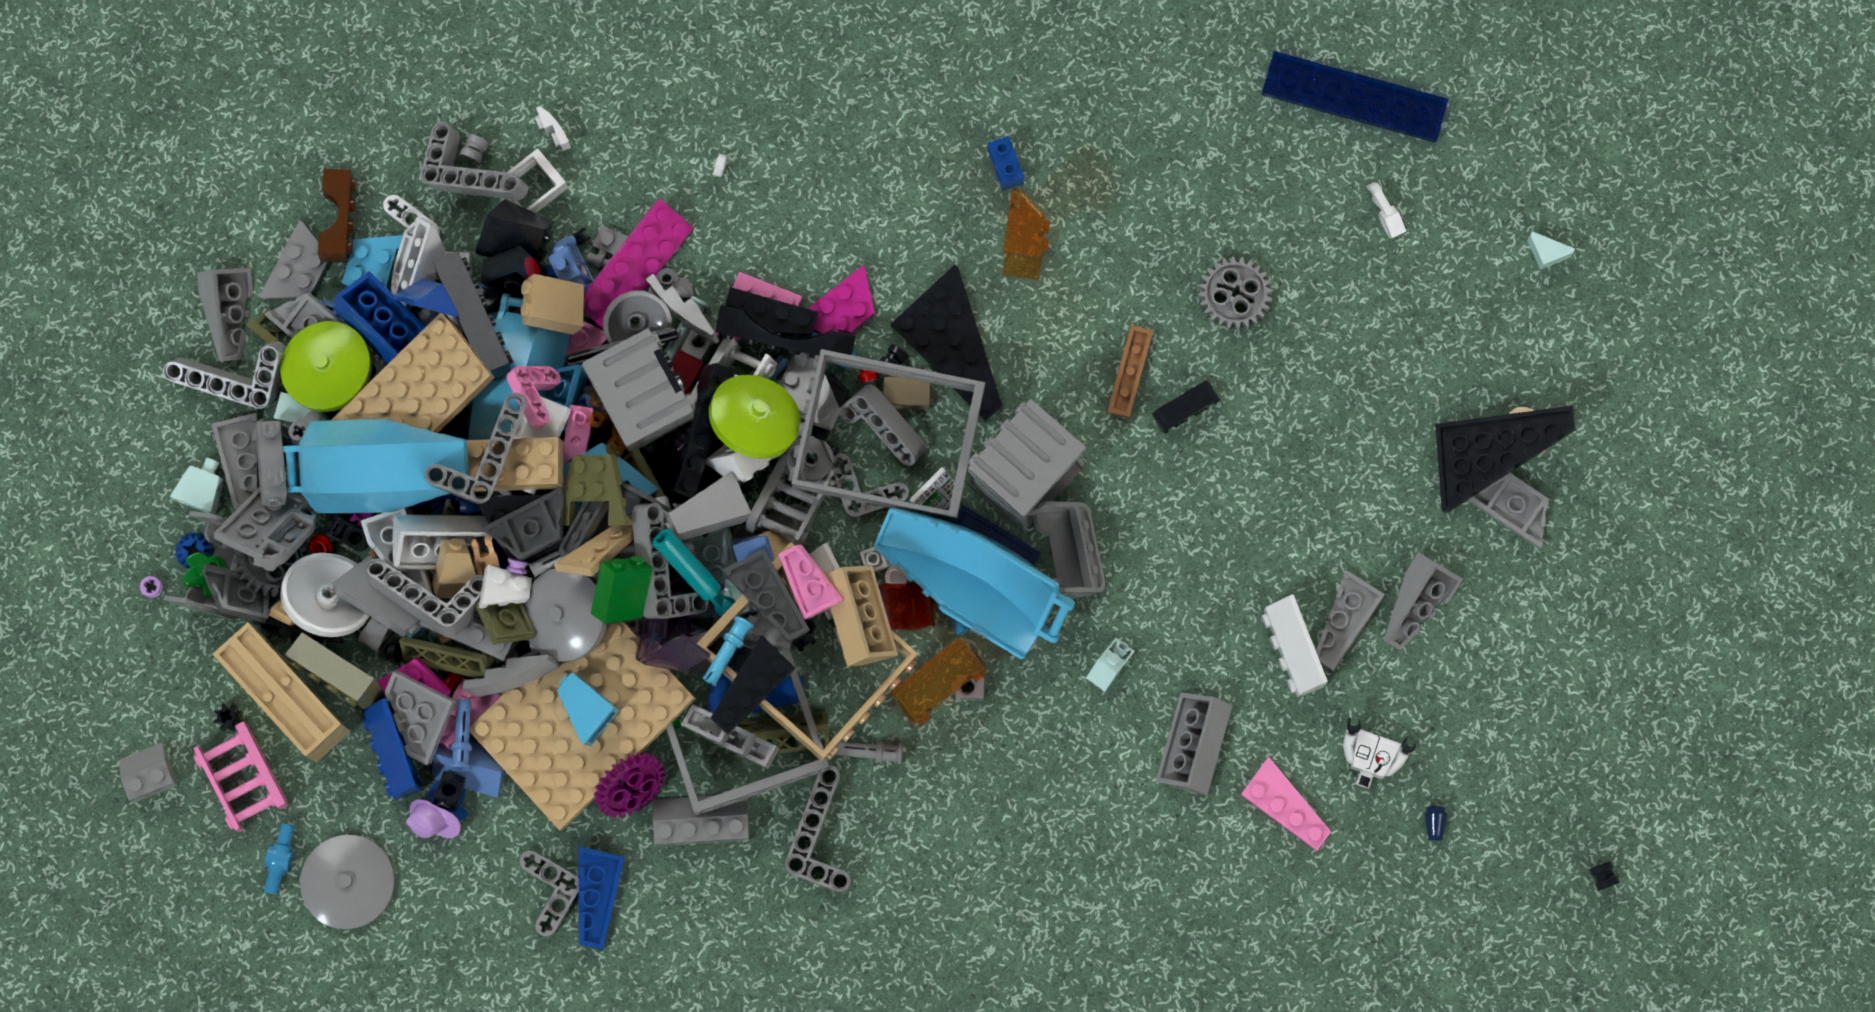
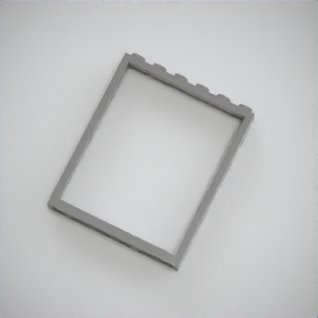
[788,349,985,521]
[649,611,830,816]

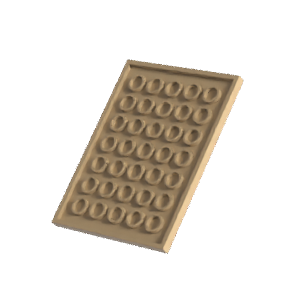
[469,621,696,831]

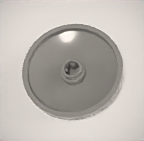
[523,568,607,661]
[300,835,395,930]

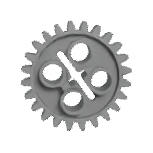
[1198,256,1273,331]

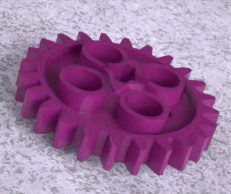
[593,752,666,819]

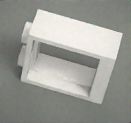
[495,148,568,213]

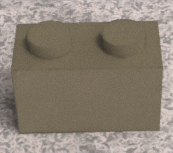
[884,375,931,410]

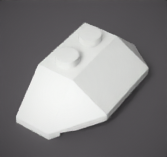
[391,217,445,309]

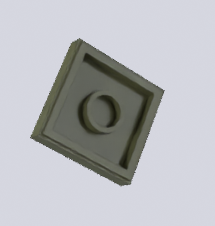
[475,601,536,645]

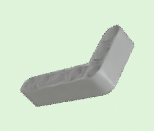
[421,121,528,200]
[163,341,285,409]
[424,393,526,504]
[632,503,709,619]
[365,558,484,638]
[785,765,851,893]

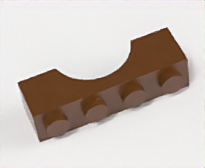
[318,169,357,263]

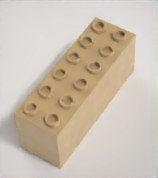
[213,622,351,763]

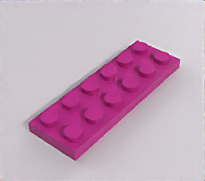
[583,199,694,329]

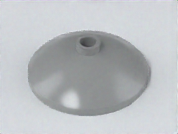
[603,290,672,347]

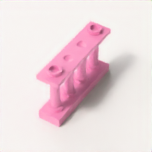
[564,405,595,484]
[193,721,289,832]

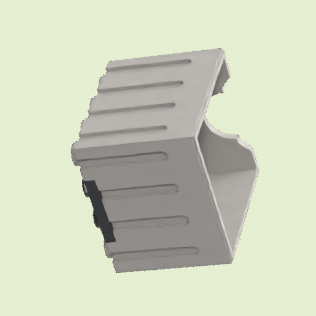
[582,328,695,453]
[968,399,1086,532]

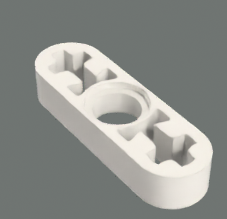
[383,195,440,236]

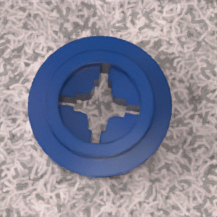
[175,532,213,569]

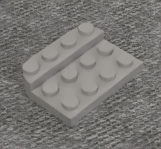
[214,487,316,571]

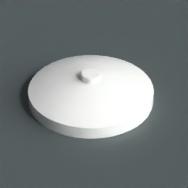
[281,553,370,637]

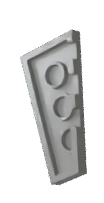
[211,413,257,511]

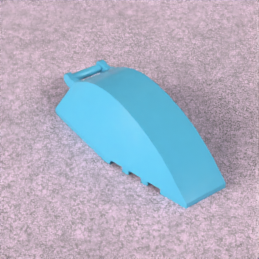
[465,293,571,440]
[283,419,469,513]
[873,507,1075,659]

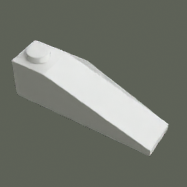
[361,507,432,599]

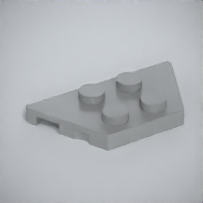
[259,220,329,300]
[265,293,344,338]
[1467,473,1548,549]

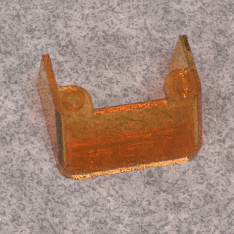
[1002,188,1050,280]
[890,635,987,730]

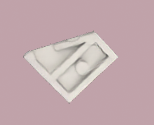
[479,565,532,608]

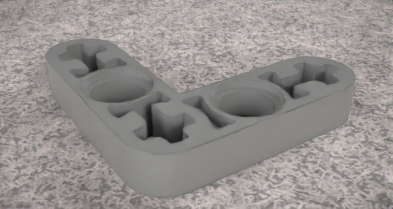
[831,453,909,518]
[520,851,578,937]

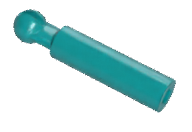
[653,529,736,617]

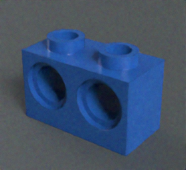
[987,136,1024,191]

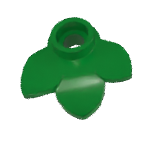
[183,553,226,598]

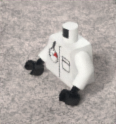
[1343,718,1417,789]

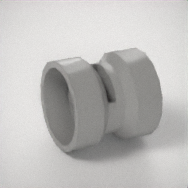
[459,134,490,165]

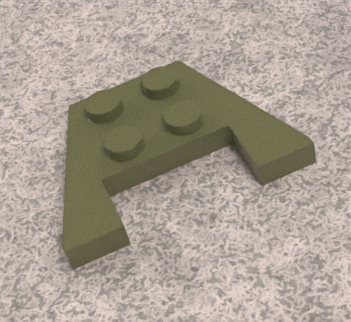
[563,455,631,527]

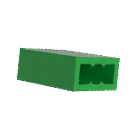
[591,556,653,624]

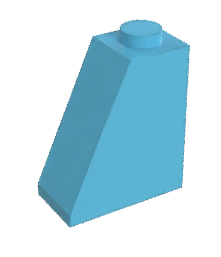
[557,672,620,747]

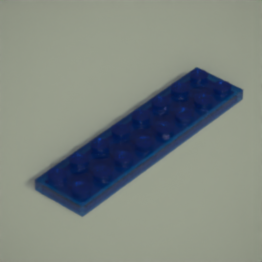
[1261,51,1449,143]

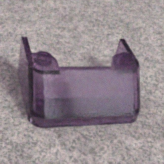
[636,575,725,672]

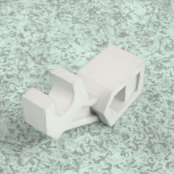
[1366,182,1406,238]

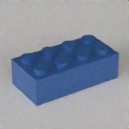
[333,271,426,364]

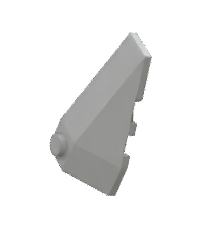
[197,267,253,361]
[1384,552,1463,650]

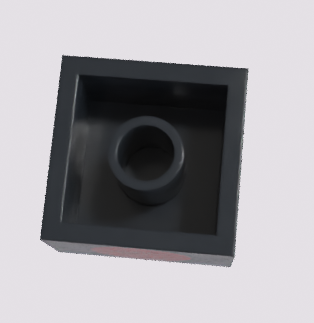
[480,246,548,299]

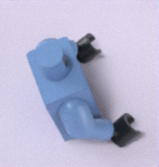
[548,228,594,292]

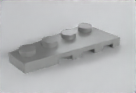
[1316,570,1385,672]

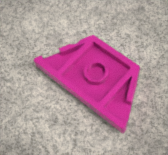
[808,265,875,334]

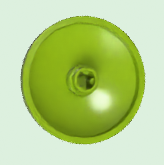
[280,321,372,412]
[709,375,801,459]

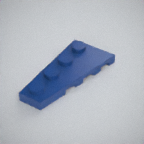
[578,846,625,950]

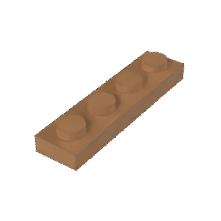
[1107,325,1153,419]

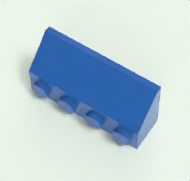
[362,698,423,800]

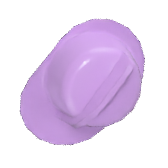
[406,799,461,838]

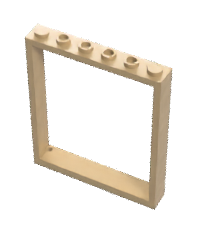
[696,542,918,762]

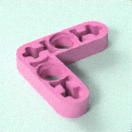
[507,366,561,429]

